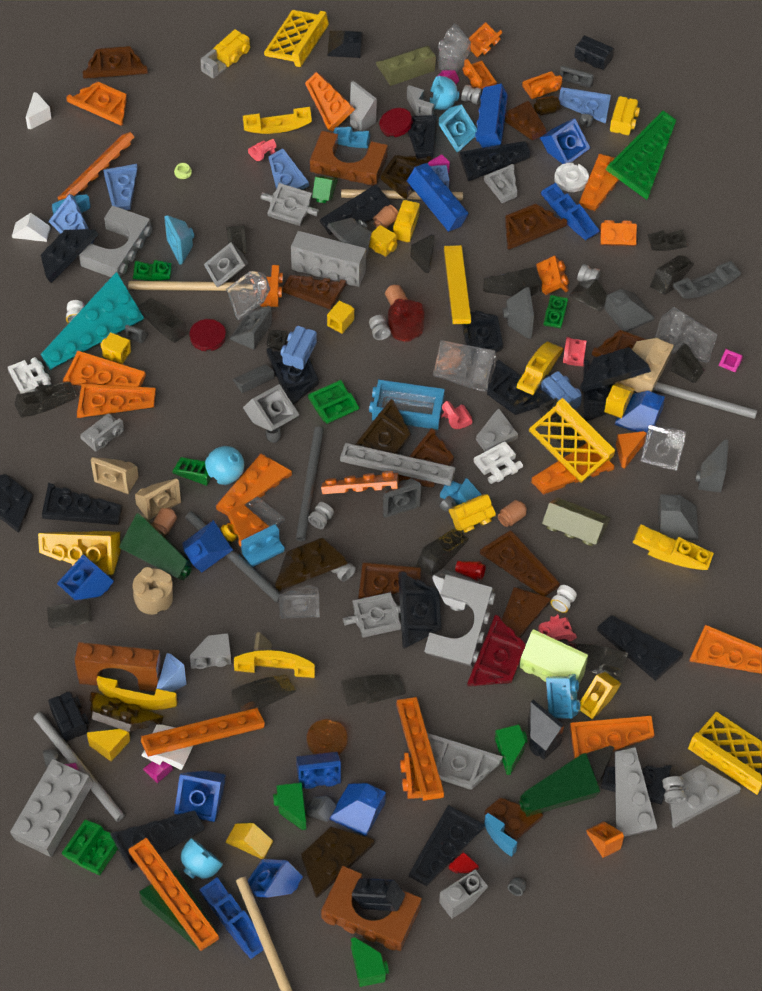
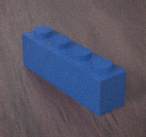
[475,84,508,148]
[407,163,469,232]

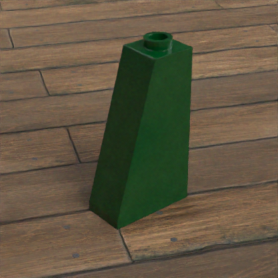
[119,513,192,581]
[519,753,601,817]
[139,870,217,950]

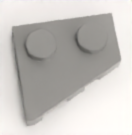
[484,164,517,203]
[476,409,518,452]

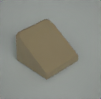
[254,632,272,651]

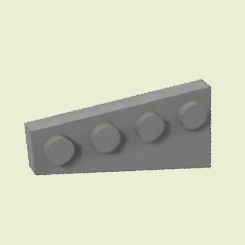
[615,747,657,837]

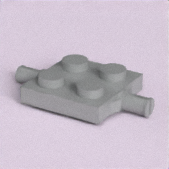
[260,183,319,226]
[343,592,401,638]

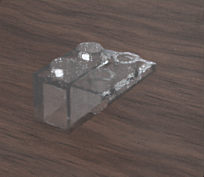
[437,24,471,74]

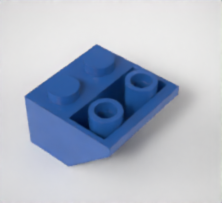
[296,752,341,789]

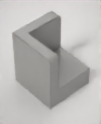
[201,49,226,79]

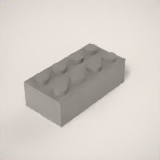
[291,231,366,287]
[10,759,93,857]

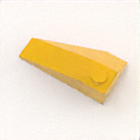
[38,531,121,575]

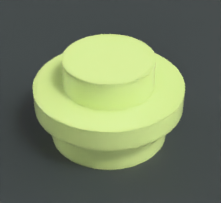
[174,163,192,179]

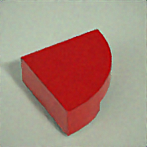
[448,852,479,874]

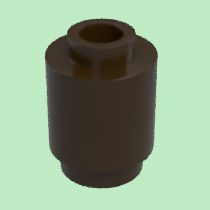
[534,96,560,116]

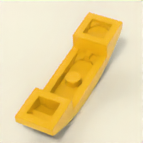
[243,107,312,134]
[234,650,315,678]
[97,676,178,710]

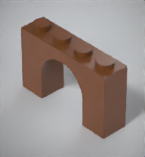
[310,131,388,186]
[75,642,162,692]
[321,866,422,951]

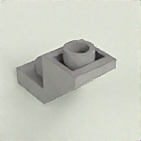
[407,85,434,116]

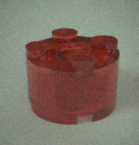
[388,299,424,342]

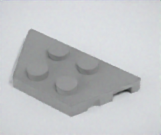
[427,733,503,790]
[669,765,741,828]

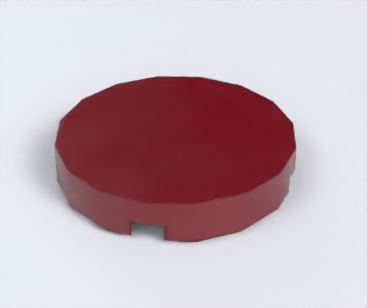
[379,108,413,137]
[189,319,226,351]

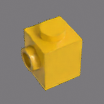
[369,225,397,257]
[327,300,354,334]
[101,332,131,364]

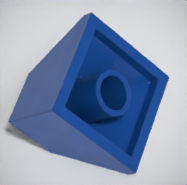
[540,118,590,164]
[615,391,665,437]
[182,520,233,573]
[57,554,114,600]
[174,771,226,822]
[330,783,386,837]
[239,859,303,898]

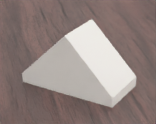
[26,92,51,129]
[12,213,51,242]

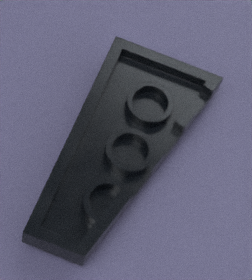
[42,483,122,525]
[597,615,683,681]
[408,805,485,887]
[110,810,205,872]

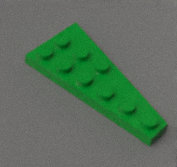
[606,111,676,200]

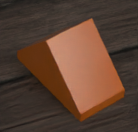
[616,431,647,469]
[586,822,624,858]

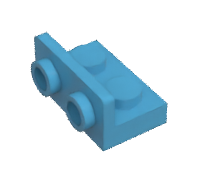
[241,524,285,567]
[546,674,581,718]

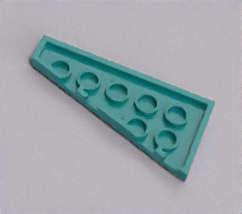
[40,272,144,370]

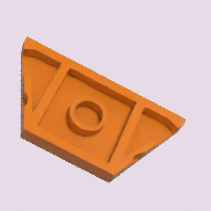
[66,82,127,126]

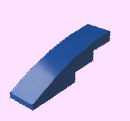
[541,183,600,241]
[199,877,264,959]

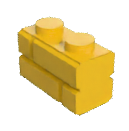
[213,29,250,67]
[610,96,640,135]
[393,200,420,242]
[449,494,496,533]

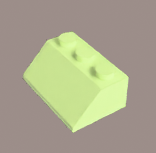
[520,629,588,683]

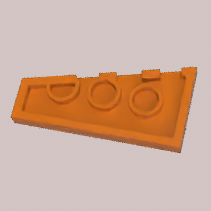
[305,72,355,132]
[579,154,619,211]
[63,351,146,387]
[77,384,156,418]
[531,443,614,495]
[216,454,292,516]
[321,471,399,494]
[689,625,762,674]
[570,716,654,760]

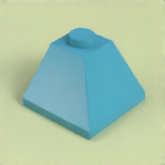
[439,104,477,152]
[164,215,194,265]

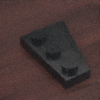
[408,115,437,158]
[601,765,672,805]

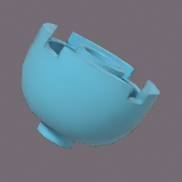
[430,76,459,110]
[205,446,245,485]
[180,838,223,879]

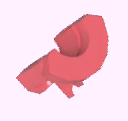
[248,139,276,161]
[563,337,586,367]
[441,401,473,429]
[538,614,577,642]

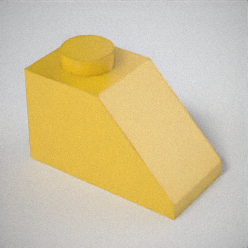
[604,383,635,418]
[580,672,621,719]

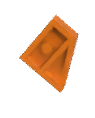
[228,504,269,546]

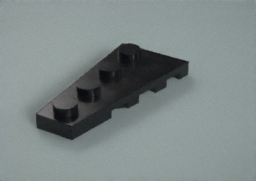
[459,141,530,181]
[319,184,393,235]

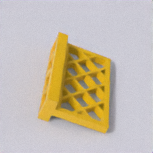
[264,10,329,67]
[529,398,615,483]
[688,712,762,795]

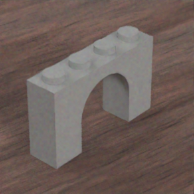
[79,205,152,277]
[424,575,496,667]

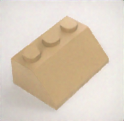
[616,338,674,393]

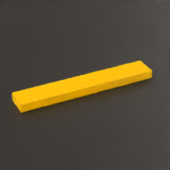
[444,245,471,324]

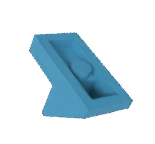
[440,478,482,505]

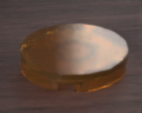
[306,719,347,755]

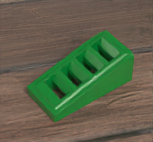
[172,457,211,486]

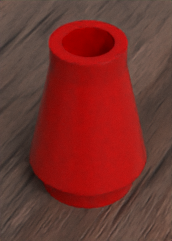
[455,561,486,581]

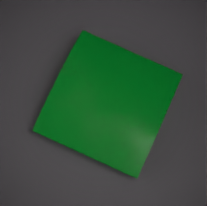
[308,380,359,424]
[62,820,118,875]

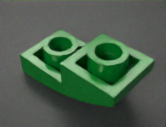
[132,260,172,281]
[543,295,568,329]

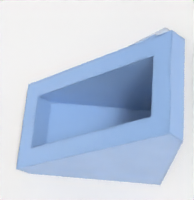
[157,653,187,692]

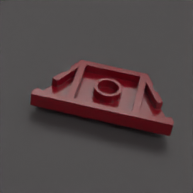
[467,615,526,686]

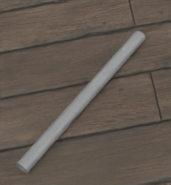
[654,382,757,419]
[34,712,125,822]

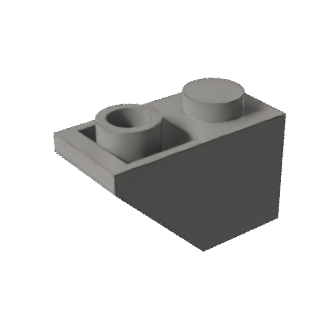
[190,633,231,669]
[439,870,488,919]

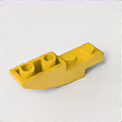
[517,341,564,395]
[633,524,714,570]

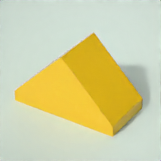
[87,729,130,761]
[226,823,273,859]

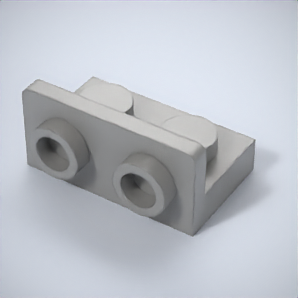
[80,413,124,452]

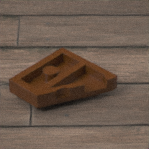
[485,798,543,841]

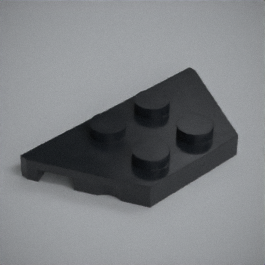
[40,229,99,283]
[462,310,503,366]
[580,347,651,392]
[266,348,319,405]
[487,359,553,415]
[583,360,616,421]
[0,474,33,532]
[398,571,441,648]

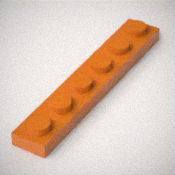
[57,132,134,201]
[396,697,444,801]
[141,708,265,757]
[128,838,219,951]

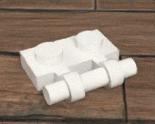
[8,357,52,397]
[474,441,523,484]

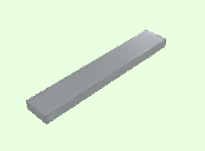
[340,443,455,486]

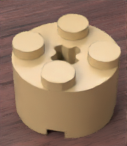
[133,567,173,615]

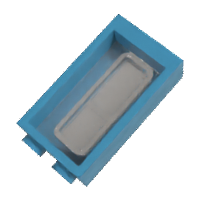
[369,380,445,430]

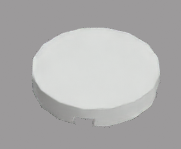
[554,163,589,192]

